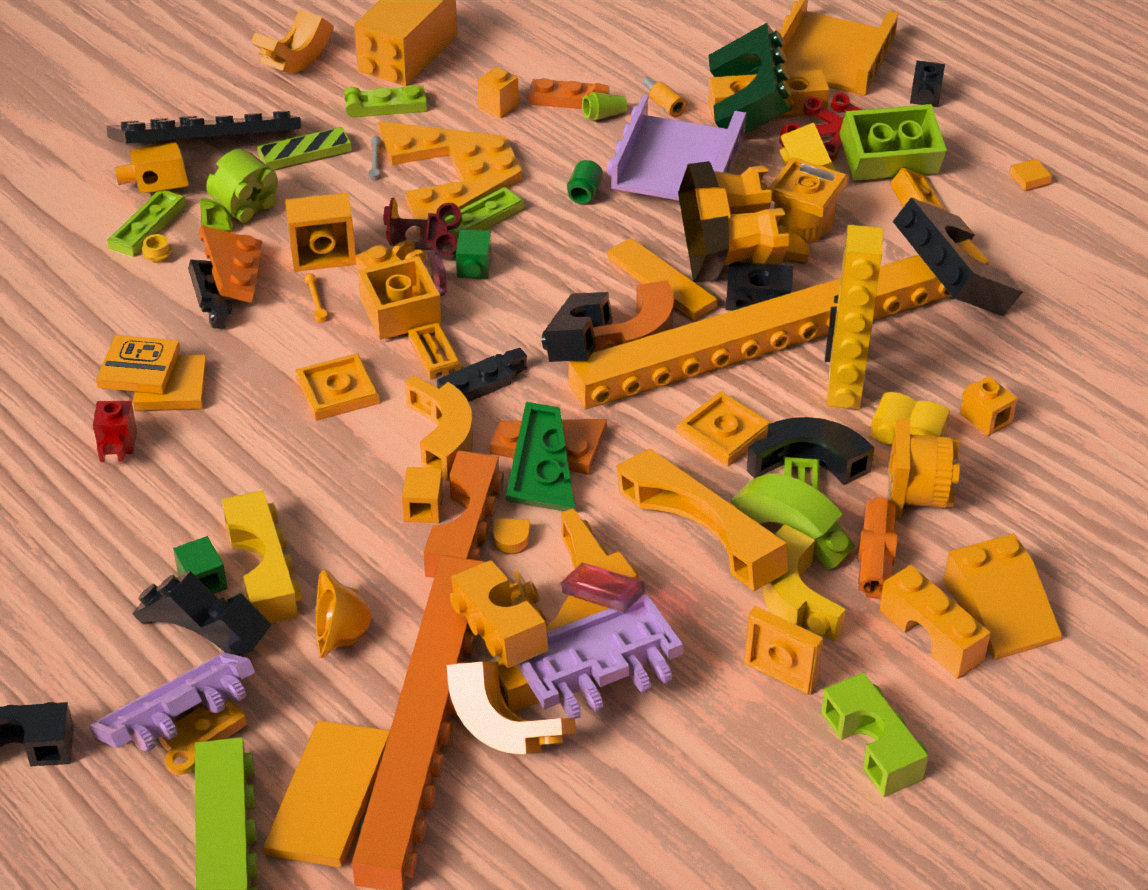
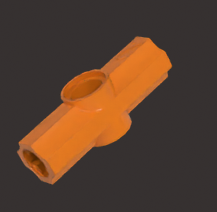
[857,497,897,599]

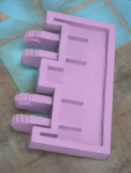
[517,594,683,719]
[89,652,255,752]

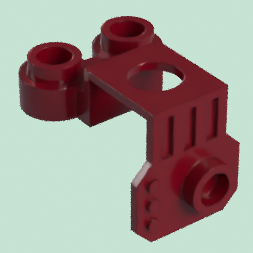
[383,198,462,260]

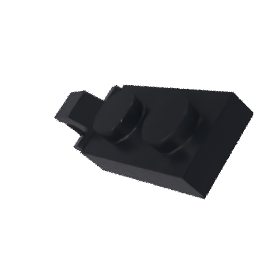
[188,259,234,329]
[437,348,527,402]

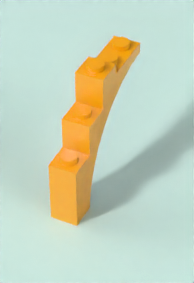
[495,508,639,713]

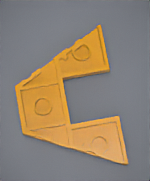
[378,121,522,238]

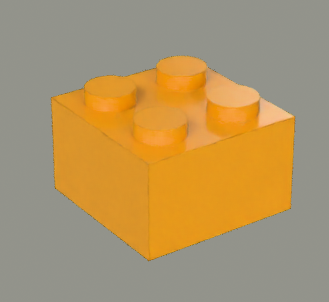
[285,192,356,272]
[358,256,442,340]

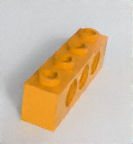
[708,70,829,121]

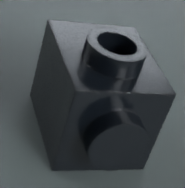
[910,60,945,107]

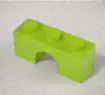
[821,672,928,797]

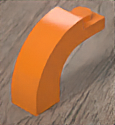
[593,280,674,353]

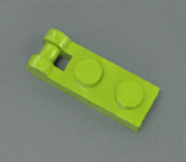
[344,85,427,117]

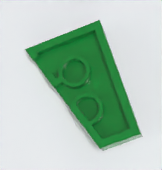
[506,402,575,511]

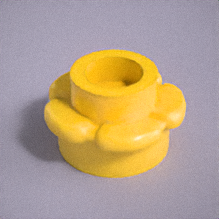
[142,234,173,263]

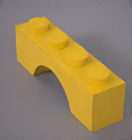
[221,490,302,623]

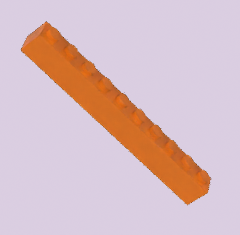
[352,556,484,890]

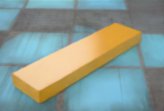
[608,238,717,321]

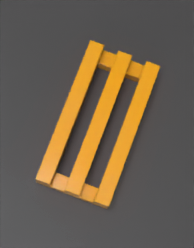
[408,322,461,380]

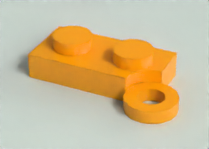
[159,699,247,775]

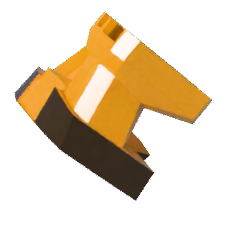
[678,161,789,282]

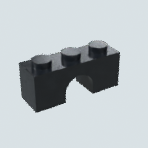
[542,292,613,362]
[0,702,74,767]

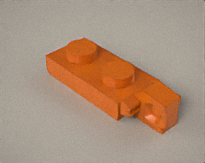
[528,78,609,109]

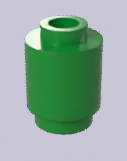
[567,160,603,204]

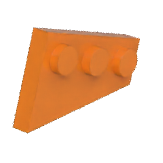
[199,225,262,303]
[489,419,607,475]

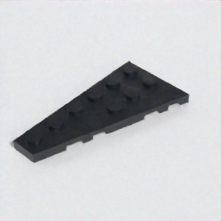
[106,111,301,144]

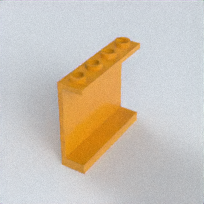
[777,0,899,95]

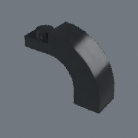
[746,417,874,485]

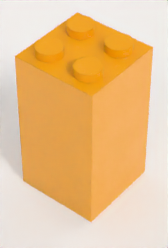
[354,0,457,86]

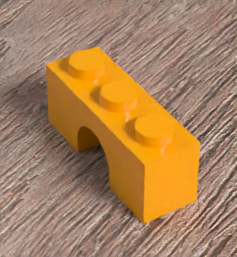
[450,560,549,668]
[879,565,991,679]

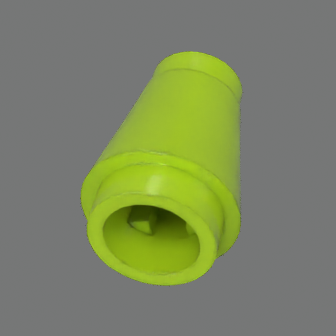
[582,92,627,121]

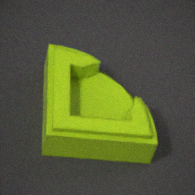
[200,198,234,231]

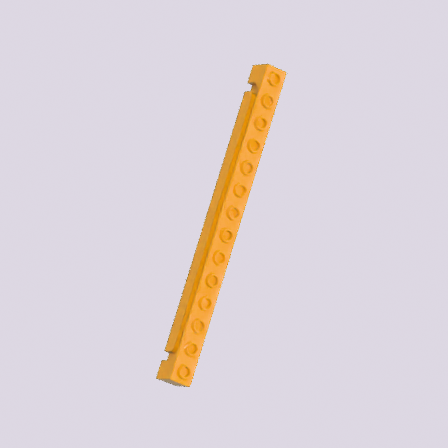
[568,239,989,410]

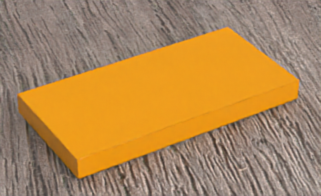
[263,720,390,868]

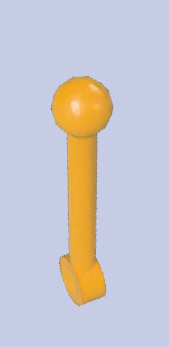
[304,273,328,322]

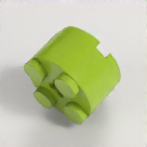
[206,149,278,223]

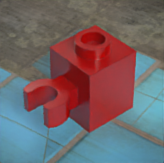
[93,401,137,462]

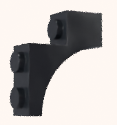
[132,571,272,656]

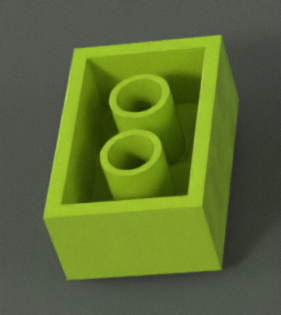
[839,104,947,181]

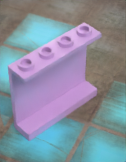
[607,95,746,201]

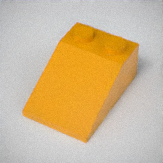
[943,533,1062,660]

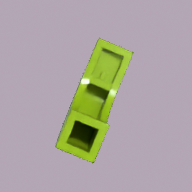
[730,474,855,570]

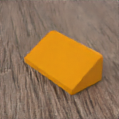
[890,168,946,211]

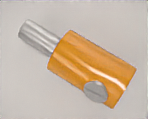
[642,77,687,117]

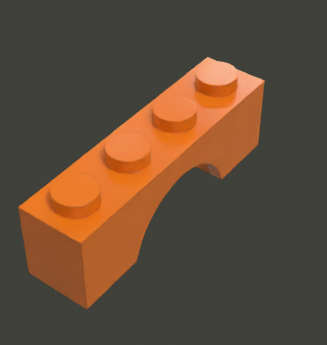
[424,450,504,578]

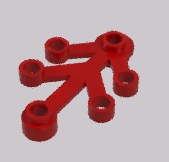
[779,93,862,162]

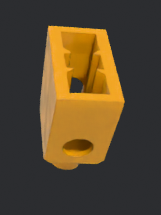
[114,139,189,193]

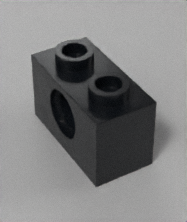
[726,262,793,311]

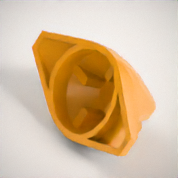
[315,569,371,658]

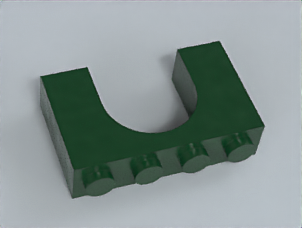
[708,23,792,134]

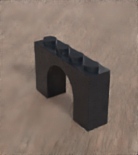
[892,197,1023,316]

